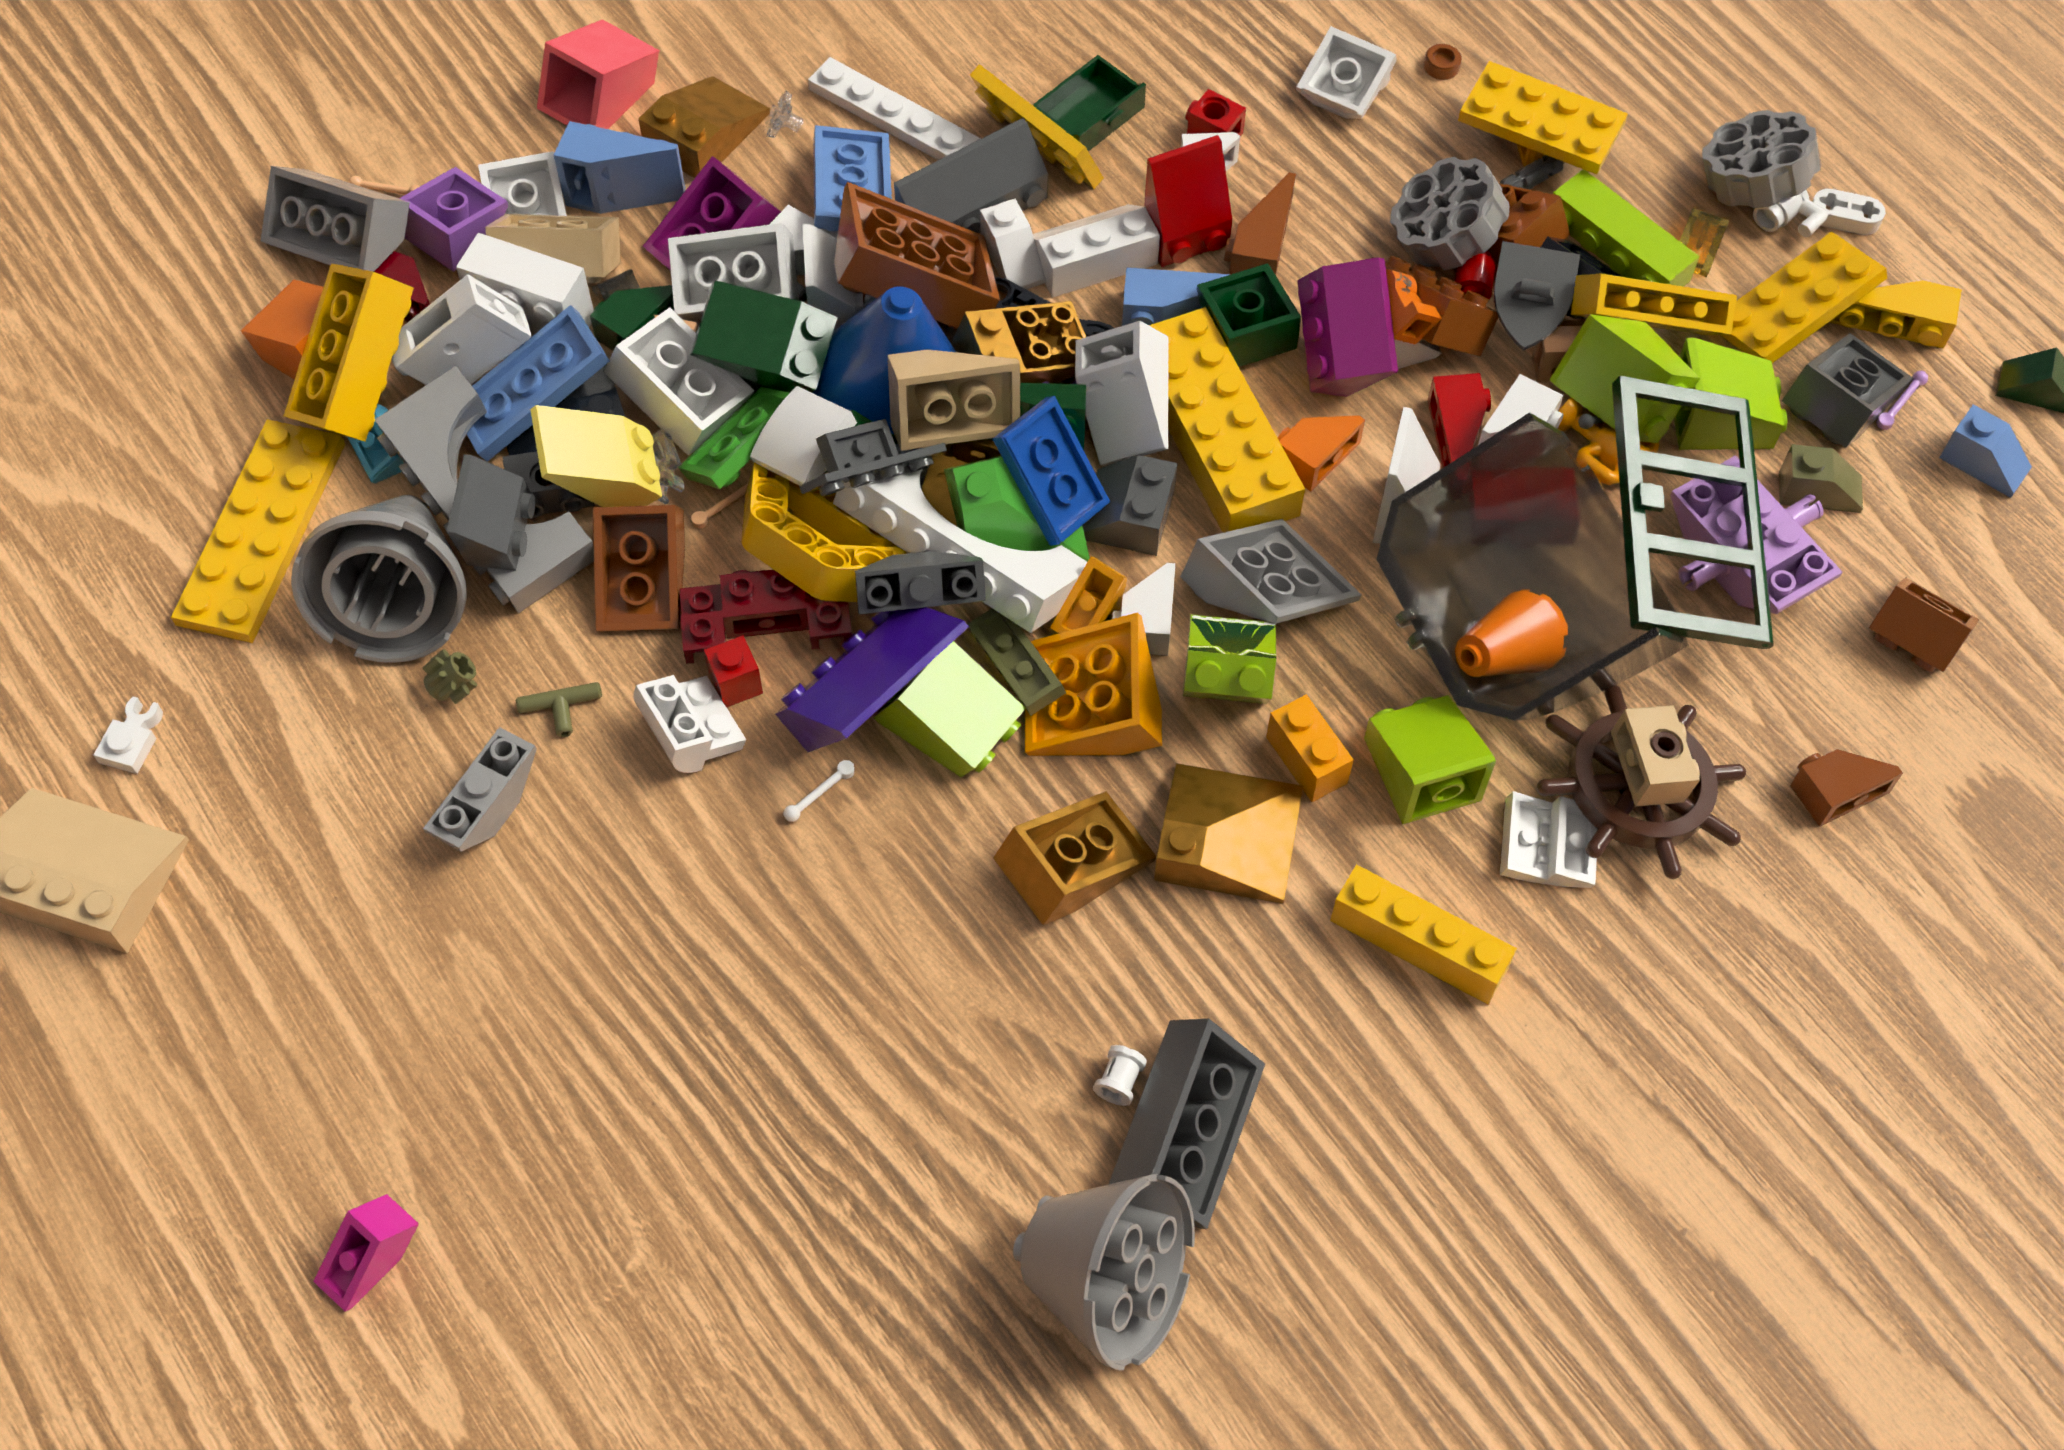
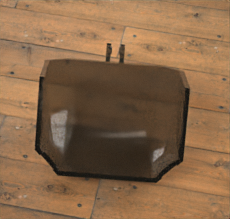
[1376,412,1689,721]

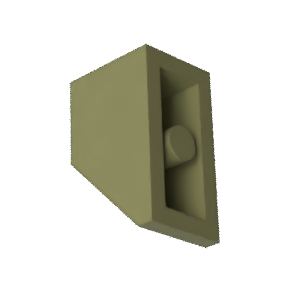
[1779,444,1863,513]

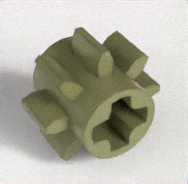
[422,649,477,704]

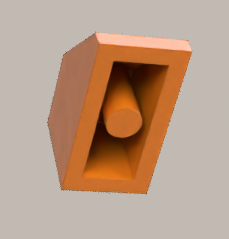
[1277,415,1365,492]

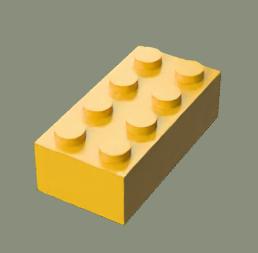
[283,263,414,442]

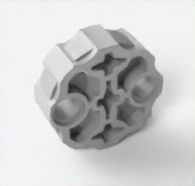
[1702,110,1821,208]
[1390,156,1510,271]

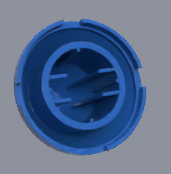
[812,287,957,450]

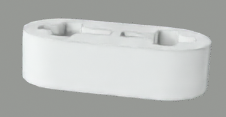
[1812,188,1886,235]

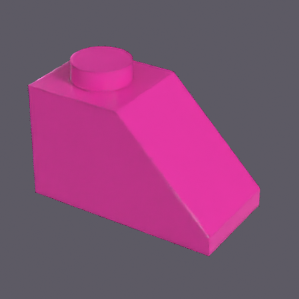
[313,1194,419,1312]

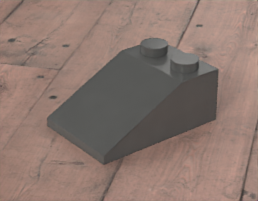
[1782,333,1913,448]

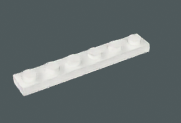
[808,57,981,160]

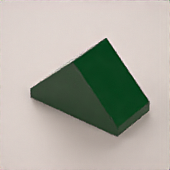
[1995,347,2064,413]

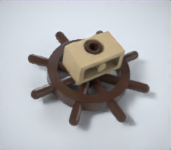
[1537,684,1746,879]

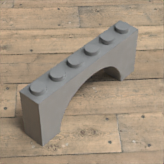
[375,366,594,613]

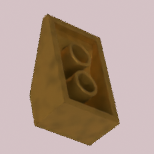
[638,76,771,178]
[993,791,1157,925]

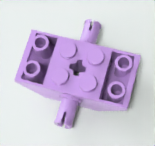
[1670,455,1842,614]

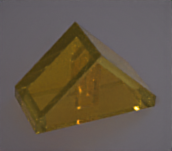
[1680,206,1731,277]

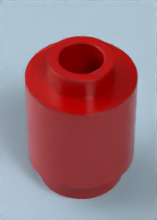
[1455,250,1495,300]

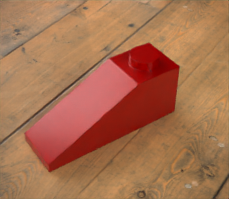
[1427,373,1491,498]

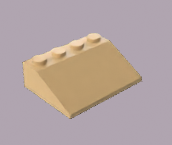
[0,788,189,954]

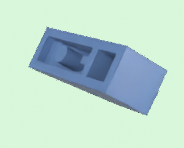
[1122,267,1230,326]

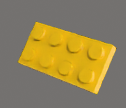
[1458,61,1628,175]
[970,64,1104,189]
[1721,231,1887,363]

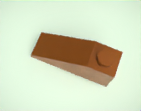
[1224,172,1296,275]

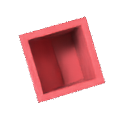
[537,19,659,129]

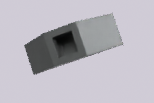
[855,551,986,614]

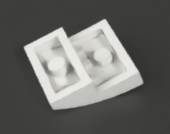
[750,386,857,486]
[1500,791,1597,888]

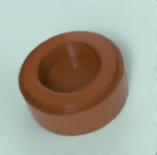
[1424,44,1462,80]

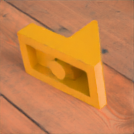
[1050,556,1127,633]

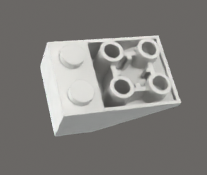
[1075,321,1168,466]

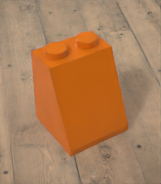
[241,279,324,380]

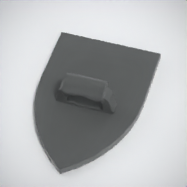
[1494,241,1580,351]

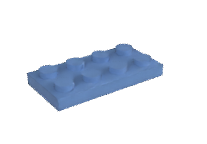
[813,125,892,231]
[467,305,610,462]

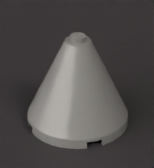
[291,495,467,663]

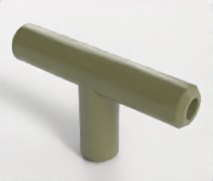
[516,682,602,737]

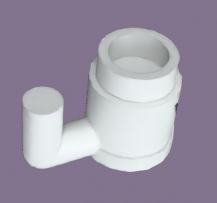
[1753,190,1828,237]

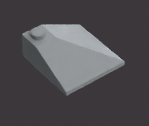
[1180,519,1362,624]

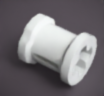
[1093,1045,1147,1106]

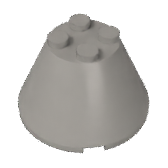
[1013,1174,1195,1370]

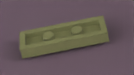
[967,608,1066,716]

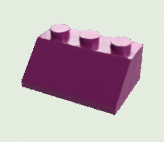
[1297,257,1398,397]

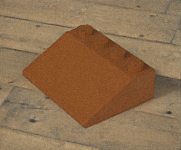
[834,182,1000,331]

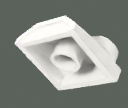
[1296,26,1396,119]
[478,151,567,216]

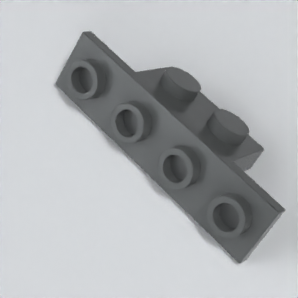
[799,419,947,497]

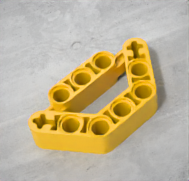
[741,463,908,602]

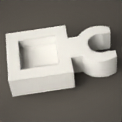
[93,696,163,774]

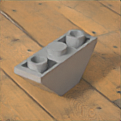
[423,727,537,852]

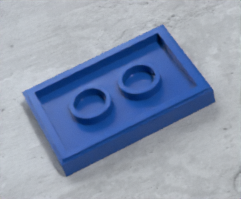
[993,396,1110,546]

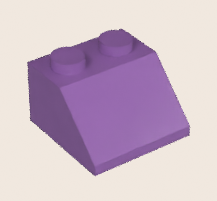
[399,167,508,272]

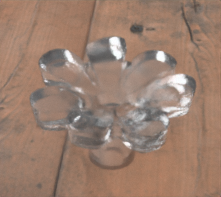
[763,90,803,138]

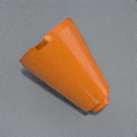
[1455,589,1568,677]

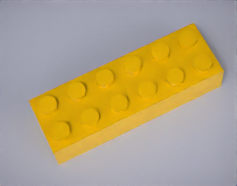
[1149,307,1305,533]

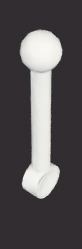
[783,760,854,822]

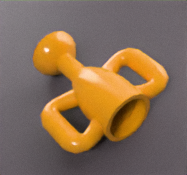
[1557,397,1659,485]

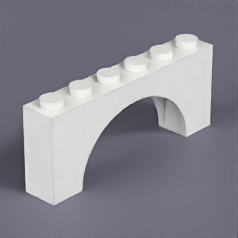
[833,444,1087,633]

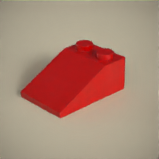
[1144,135,1233,268]

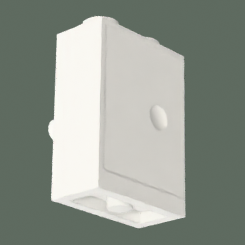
[392,274,532,385]

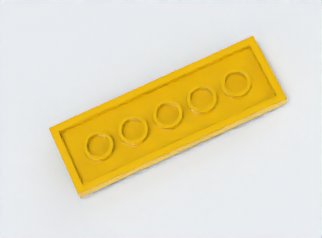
[171,419,345,643]

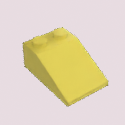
[530,405,662,507]

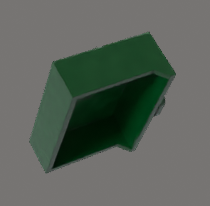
[1033,55,1146,152]

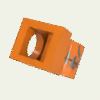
[1386,269,1442,345]

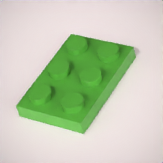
[678,387,789,489]

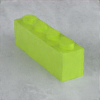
[1553,169,1700,287]

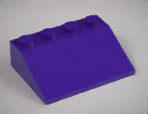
[775,607,969,752]

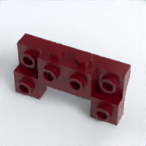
[680,569,852,664]

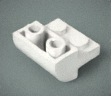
[633,675,746,773]

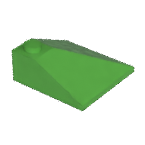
[944,456,1090,562]

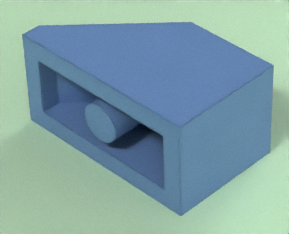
[1939,404,2032,498]

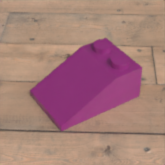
[643,156,781,271]

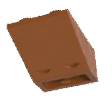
[1488,184,1570,272]
[1372,256,1498,357]

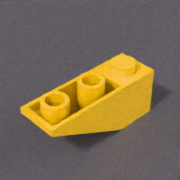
[1829,280,1962,349]

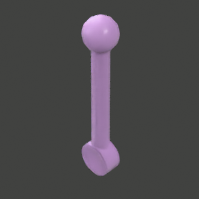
[1876,371,1928,430]

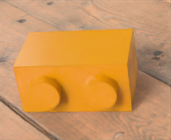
[1266,694,1354,802]

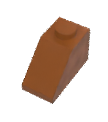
[1790,749,1903,827]

